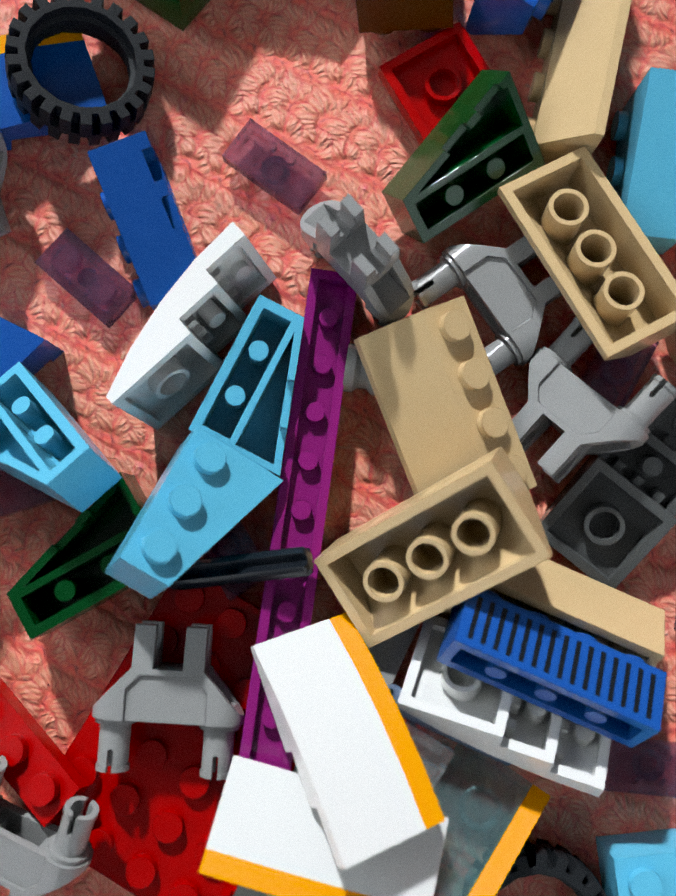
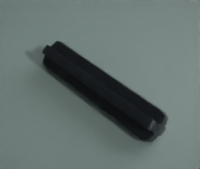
[169,547,314,590]

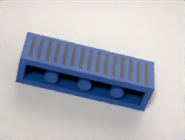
[436,590,667,748]

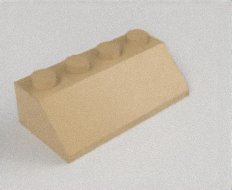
[527,0,632,167]
[497,146,676,361]
[353,296,537,495]
[314,446,553,648]
[437,559,665,667]

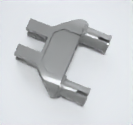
[300,194,414,327]
[411,236,562,375]
[512,316,676,484]
[92,620,244,780]
[0,755,99,896]

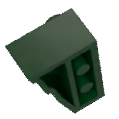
[382,69,546,244]
[7,472,147,640]

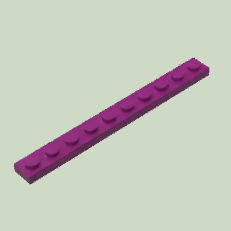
[239,268,357,771]

